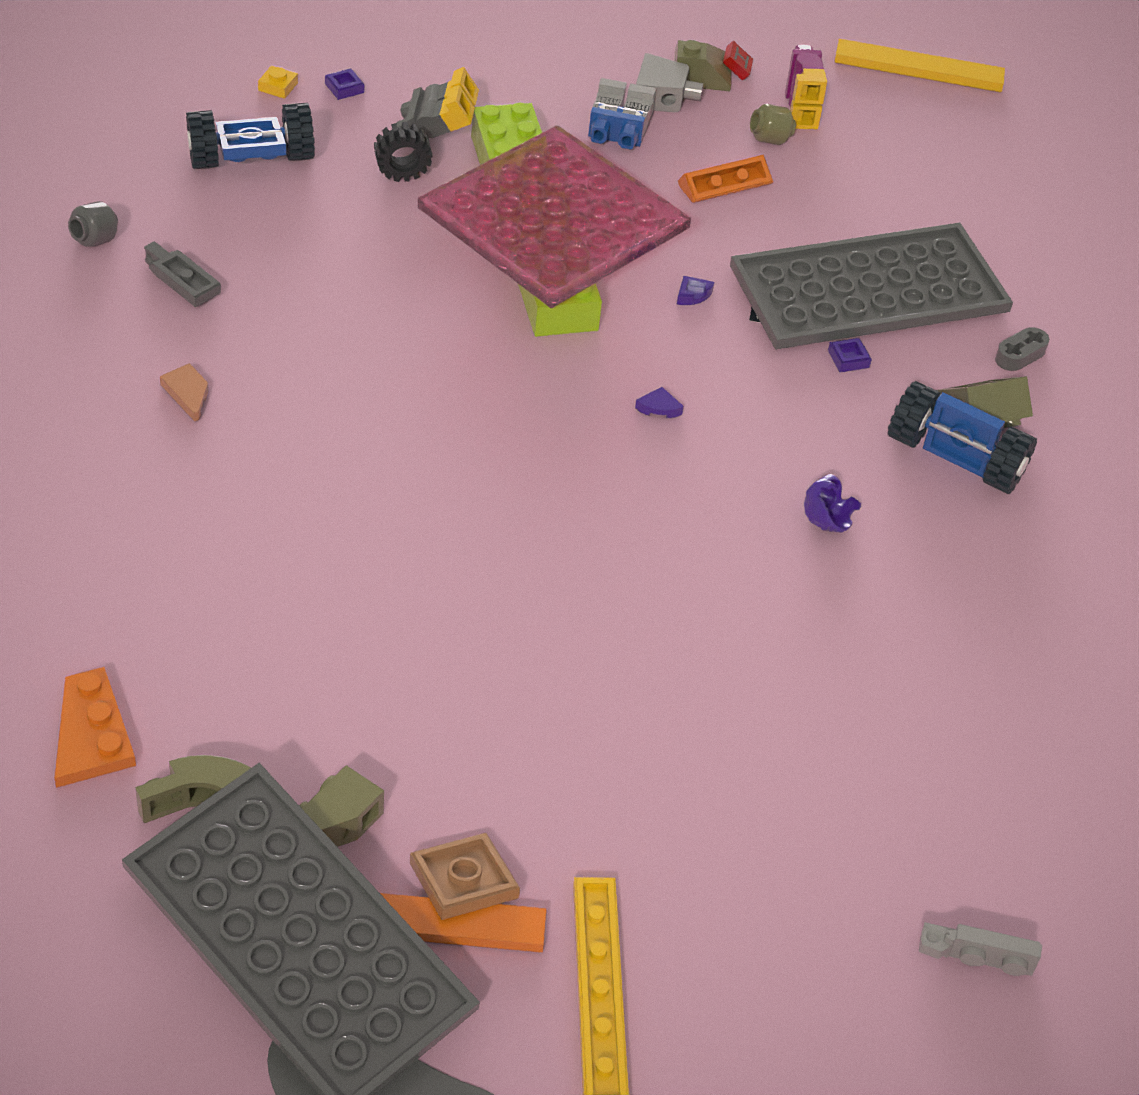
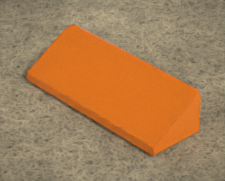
[678,155,773,203]

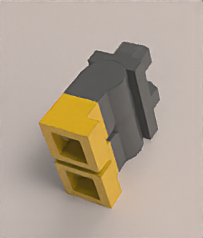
[397,67,479,140]

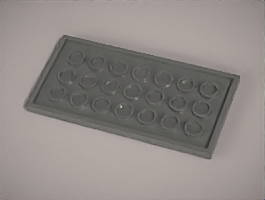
[730,222,1013,350]
[122,763,480,1095]

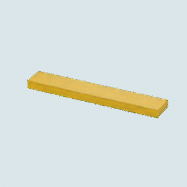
[834,38,1005,92]
[573,877,629,1095]

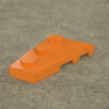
[54,667,136,788]

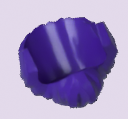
[804,474,861,533]

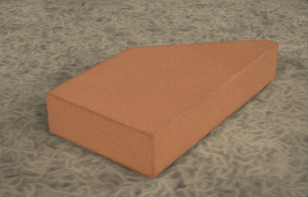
[160,363,208,422]

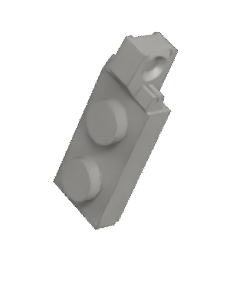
[919,922,1042,976]

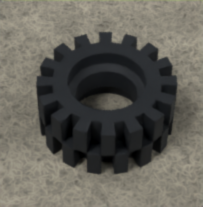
[374,122,433,182]

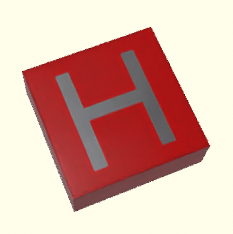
[723,40,753,80]

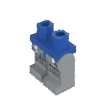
[588,78,656,150]

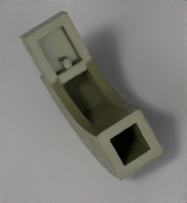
[135,755,251,823]

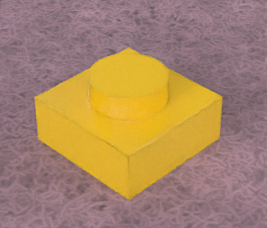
[258,65,298,99]

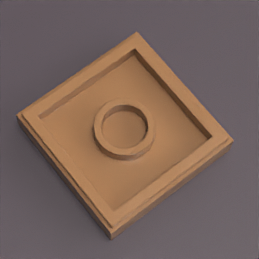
[410,833,520,920]

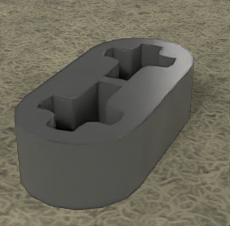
[995,327,1050,371]

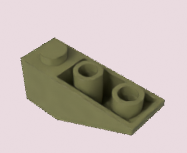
[299,765,384,847]

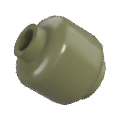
[750,104,796,145]

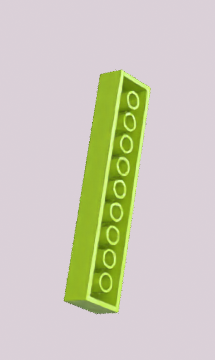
[471,102,602,337]

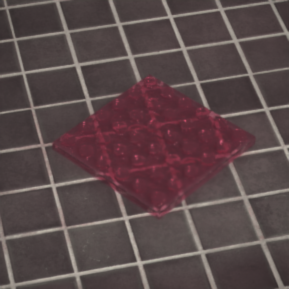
[417,125,691,308]

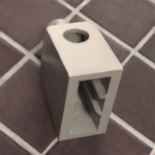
[636,53,704,112]

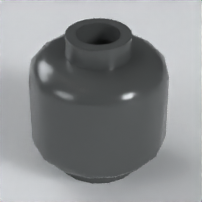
[68,201,118,247]

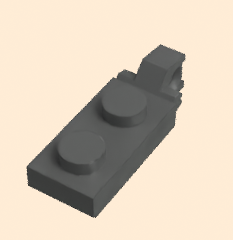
[144,241,221,307]

